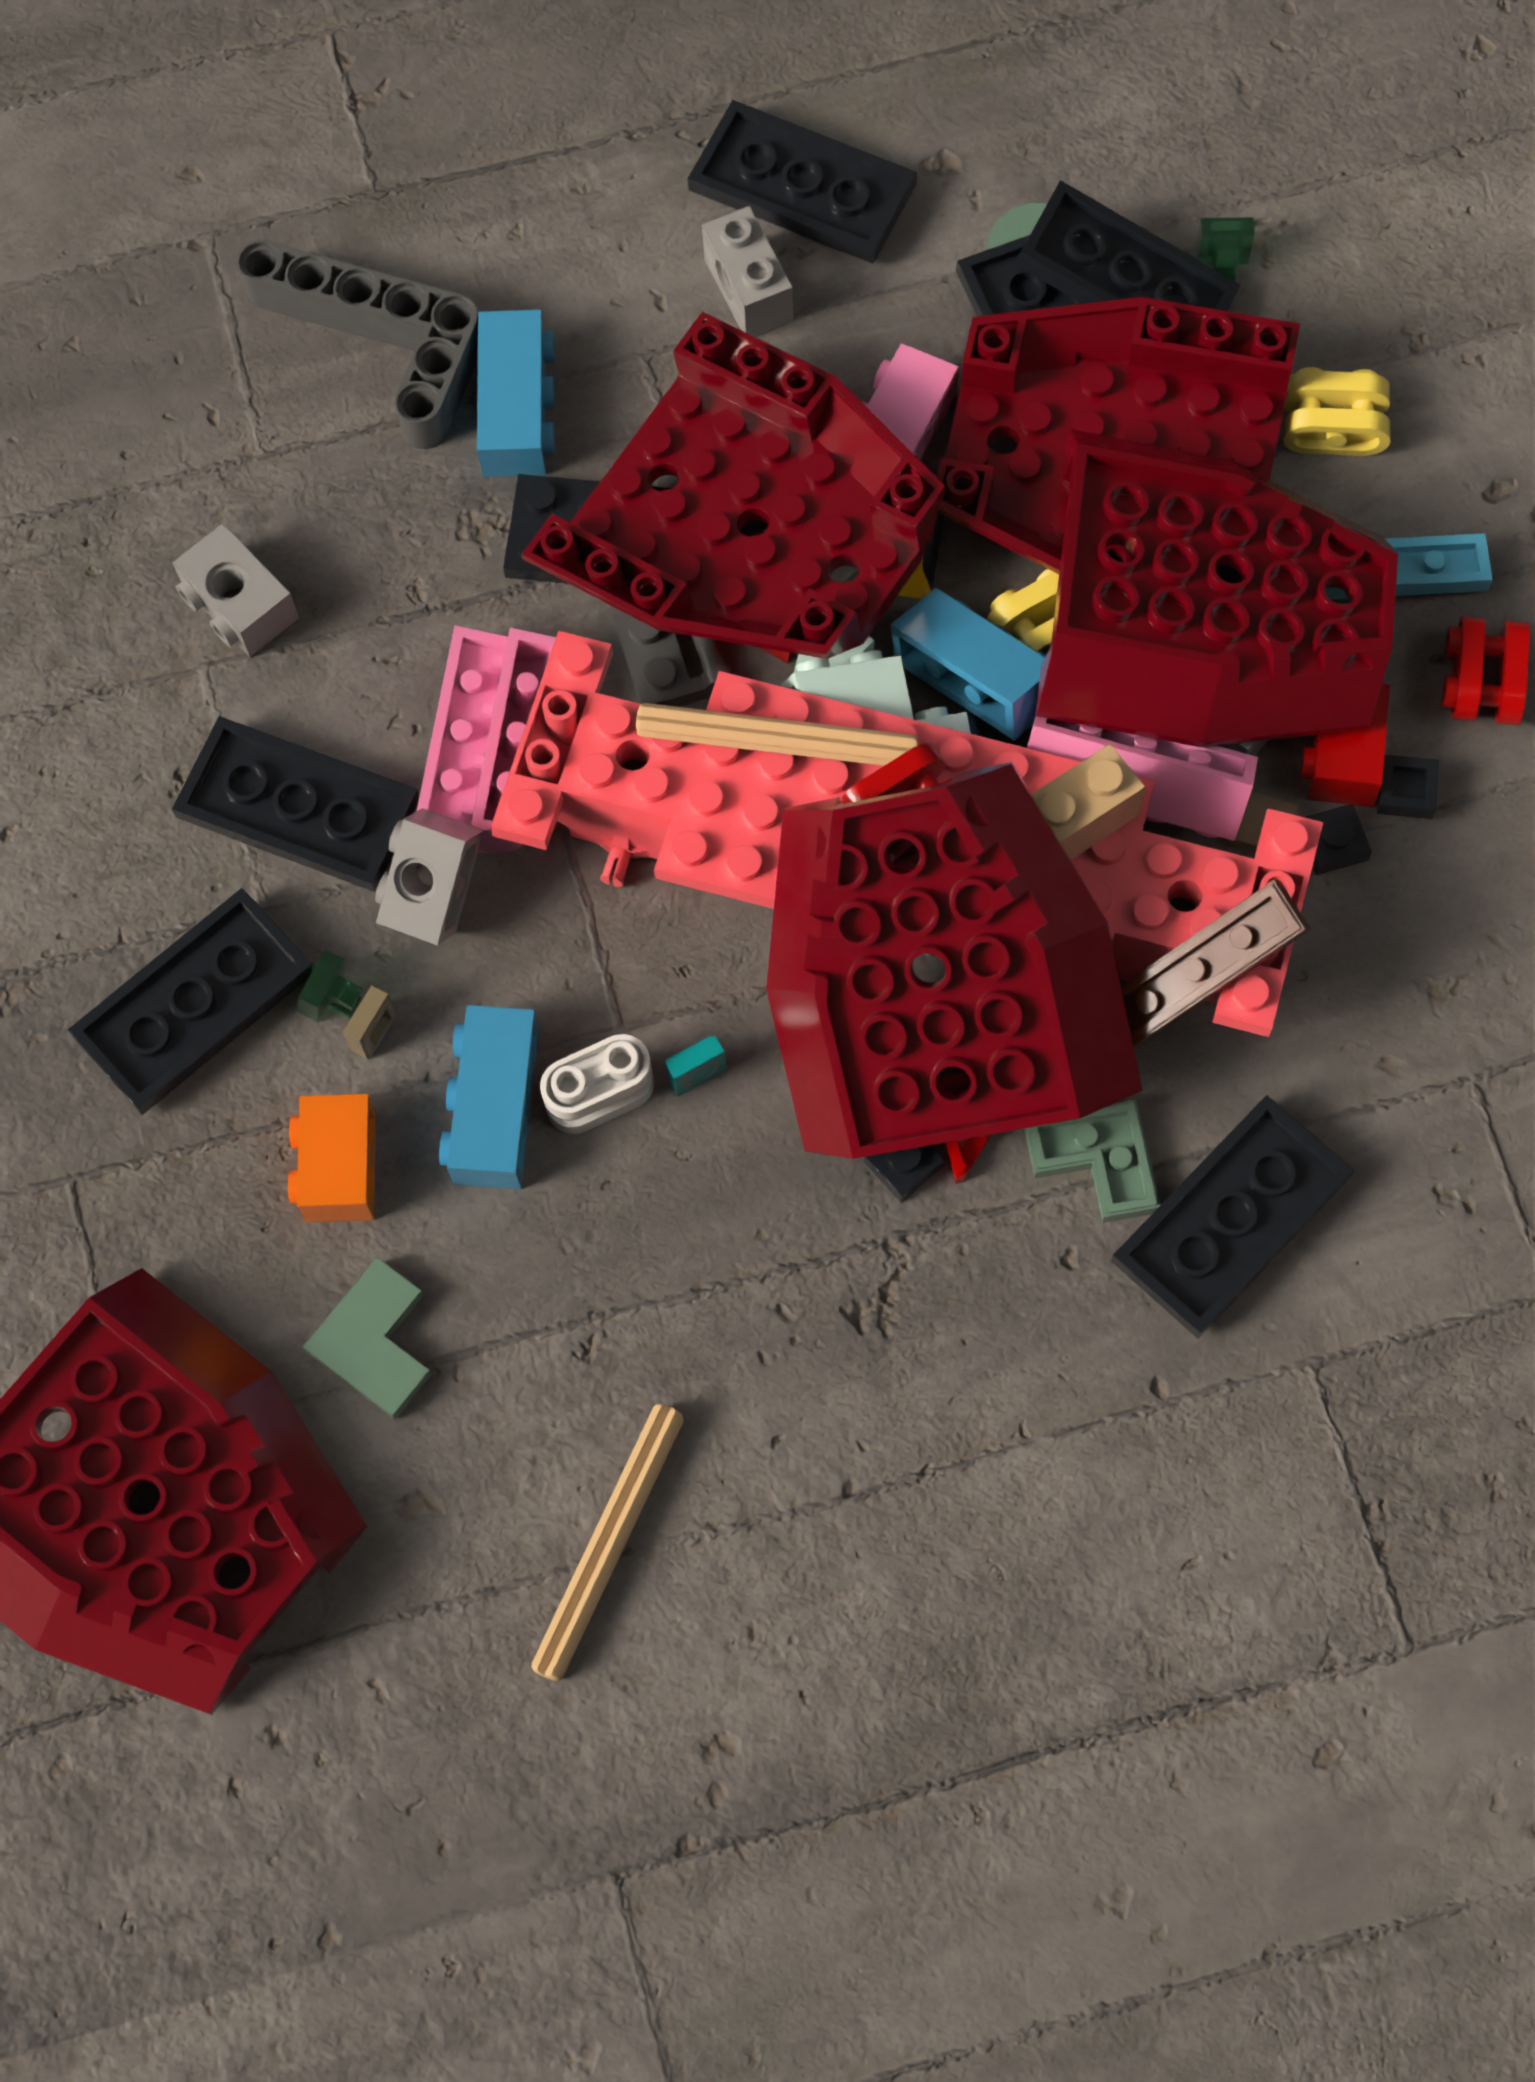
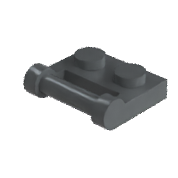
[612,612,733,707]

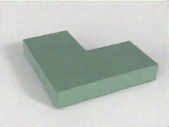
[1024,1099,1160,1223]
[303,1257,432,1420]

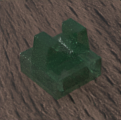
[1196,217,1254,281]
[298,950,362,1022]

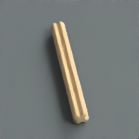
[636,703,918,766]
[532,1403,683,1682]

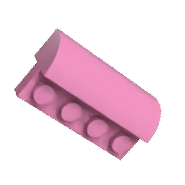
[416,625,556,854]

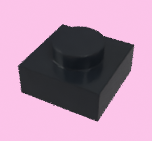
[1377,754,1439,819]
[1304,803,1372,875]
[863,1145,944,1203]

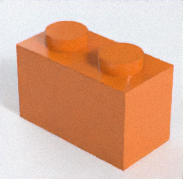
[288,1094,376,1222]

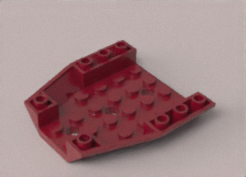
[937,297,1301,583]
[521,312,946,659]
[1036,429,1398,747]
[766,762,1143,1159]
[0,1268,367,1715]

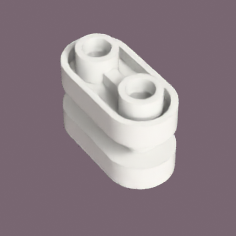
[540,1034,654,1134]

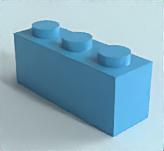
[477,310,555,477]
[891,588,1046,741]
[439,1005,540,1189]

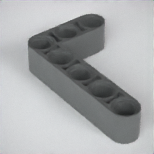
[236,240,478,450]

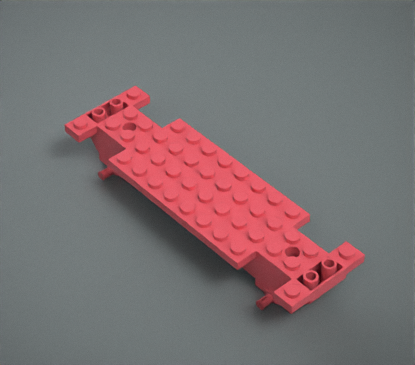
[491,631,1323,1037]

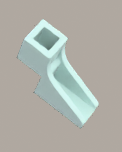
[782,650,971,734]

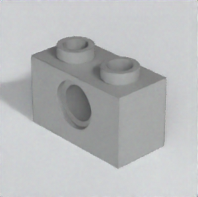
[702,206,794,337]
[172,523,299,657]
[375,808,484,945]

